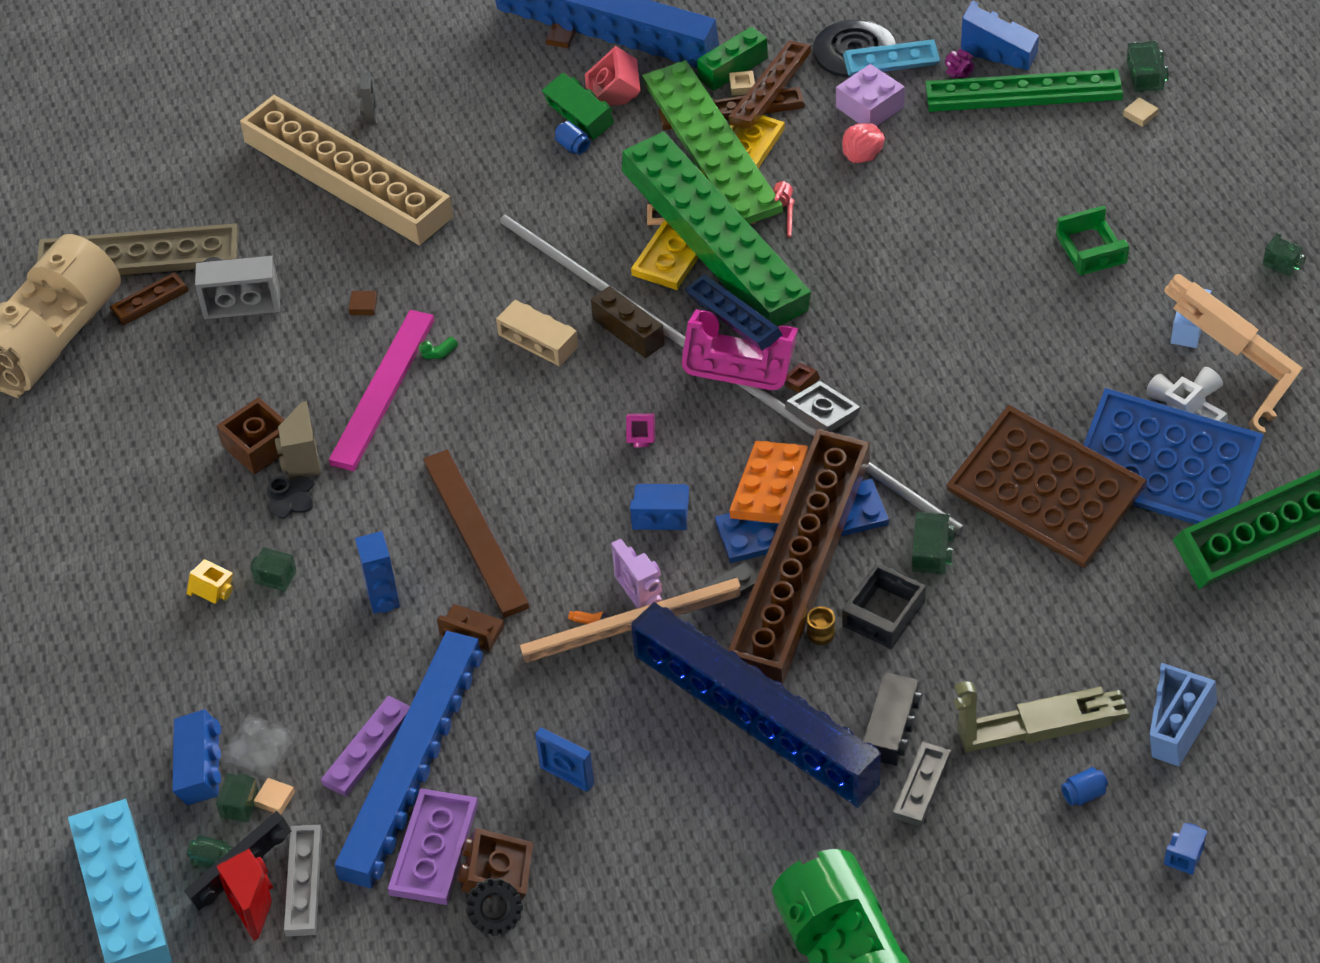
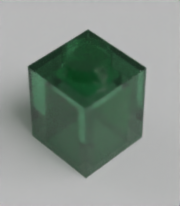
[251,547,297,592]
[216,773,259,822]

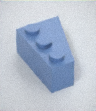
[1150,663,1217,767]

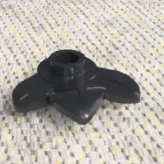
[267,476,315,519]

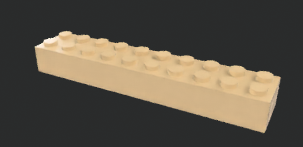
[240,95,453,246]

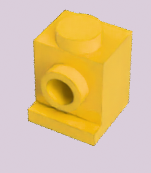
[186,559,233,604]

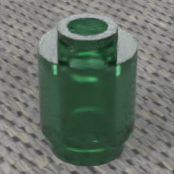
[187,835,234,869]

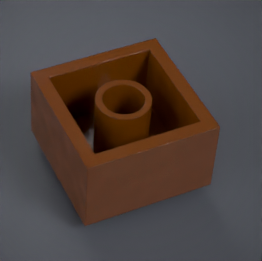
[216,397,285,475]

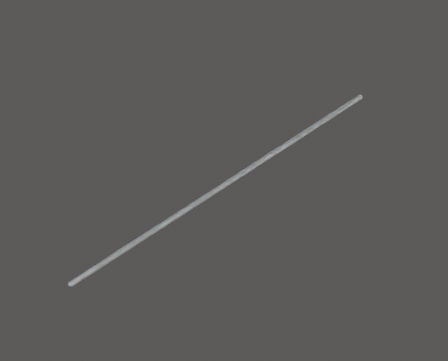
[500,215,964,535]

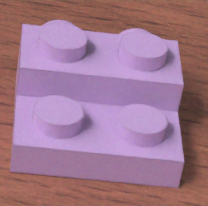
[611,539,663,608]

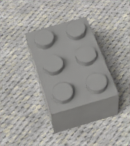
[195,256,280,319]

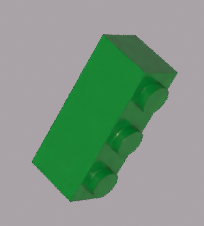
[697,26,768,91]
[542,73,615,140]

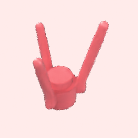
[751,181,794,238]

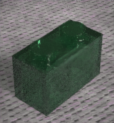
[1126,41,1169,92]
[912,512,955,574]

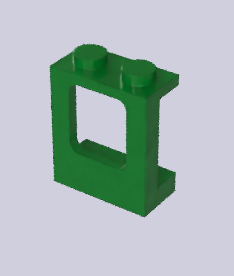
[1056,206,1129,276]

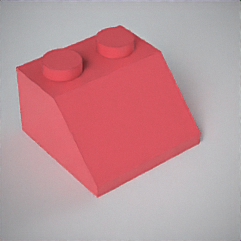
[584,46,641,106]

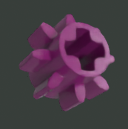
[944,49,974,79]

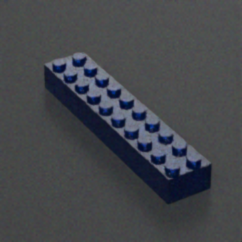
[631,602,881,808]

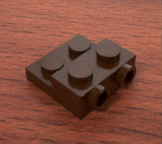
[457,828,533,900]

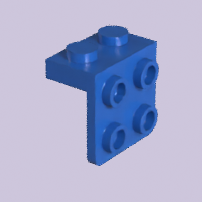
[630,484,689,530]

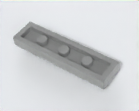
[284,825,322,937]

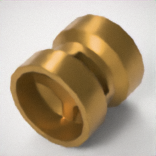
[807,606,835,645]

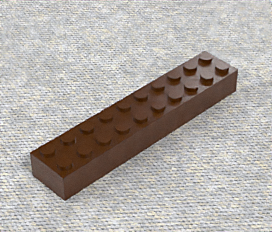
[727,429,870,686]

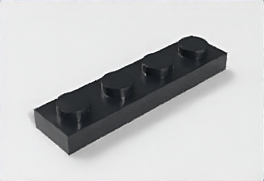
[184,810,292,910]

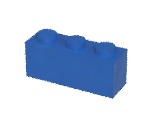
[355,531,400,614]
[173,709,221,805]

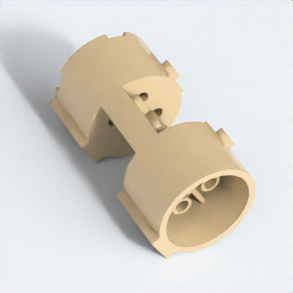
[0,234,121,398]

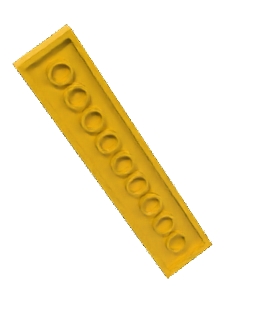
[631,115,785,290]

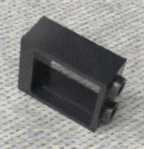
[842,563,926,650]

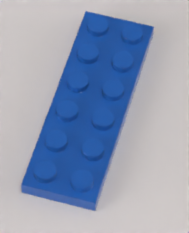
[715,479,889,563]

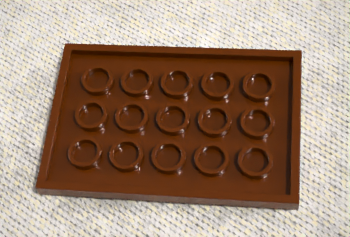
[946,404,1147,568]

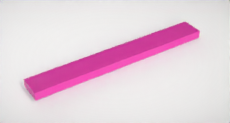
[329,310,434,471]

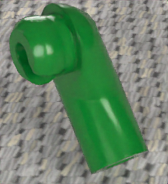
[418,336,458,359]

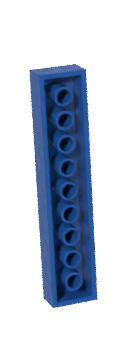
[495,0,719,68]

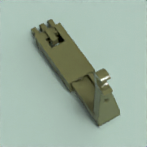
[953,681,1130,753]

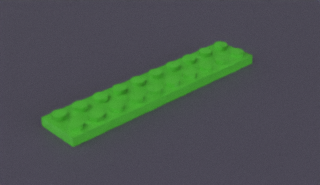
[642,60,783,224]

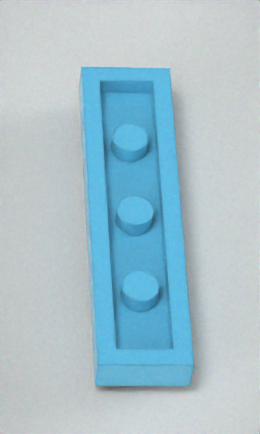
[843,39,940,76]

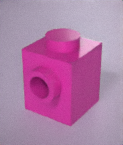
[626,414,655,447]

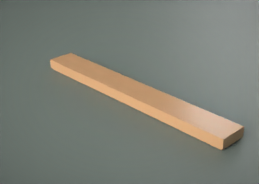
[520,578,741,663]

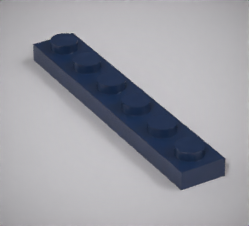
[685,274,783,351]

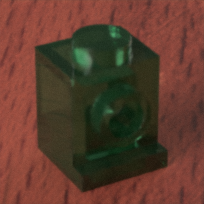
[1263,233,1306,277]

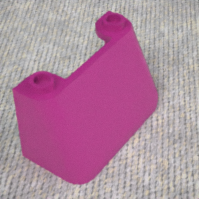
[682,309,798,390]

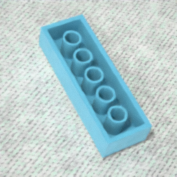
[68,799,172,963]

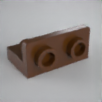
[437,604,505,651]

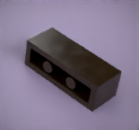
[591,286,664,358]

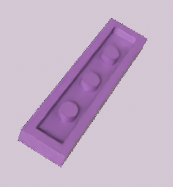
[321,696,410,797]

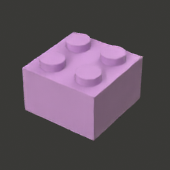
[836,64,905,126]

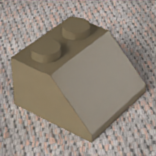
[275,401,321,480]

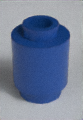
[555,121,591,155]
[1061,767,1108,806]

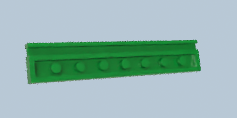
[925,69,1123,112]

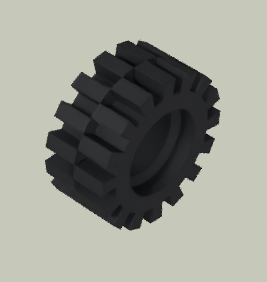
[466,878,523,936]

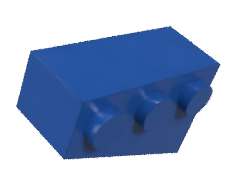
[961,0,1039,70]

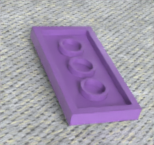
[388,788,478,905]

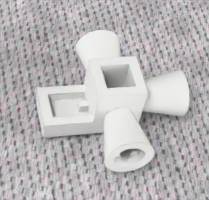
[1147,367,1228,423]

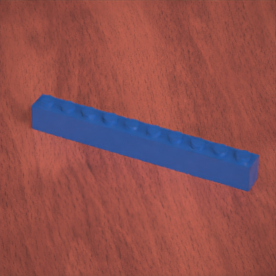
[335,631,483,889]

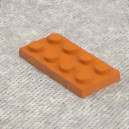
[729,441,808,524]

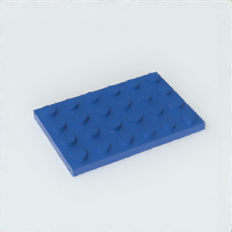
[1083,388,1264,524]

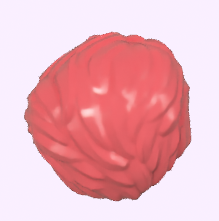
[842,123,885,163]

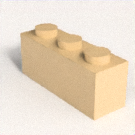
[496,300,578,367]

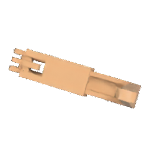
[1164,274,1302,434]

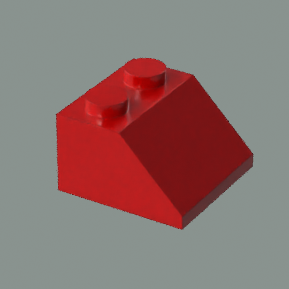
[217,849,273,941]

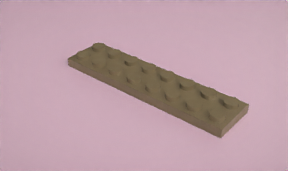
[37,223,239,275]

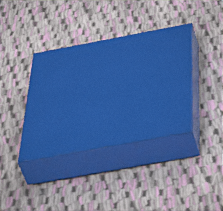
[535,727,594,792]

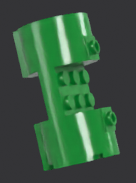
[772,849,910,963]

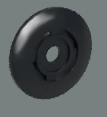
[813,20,896,78]

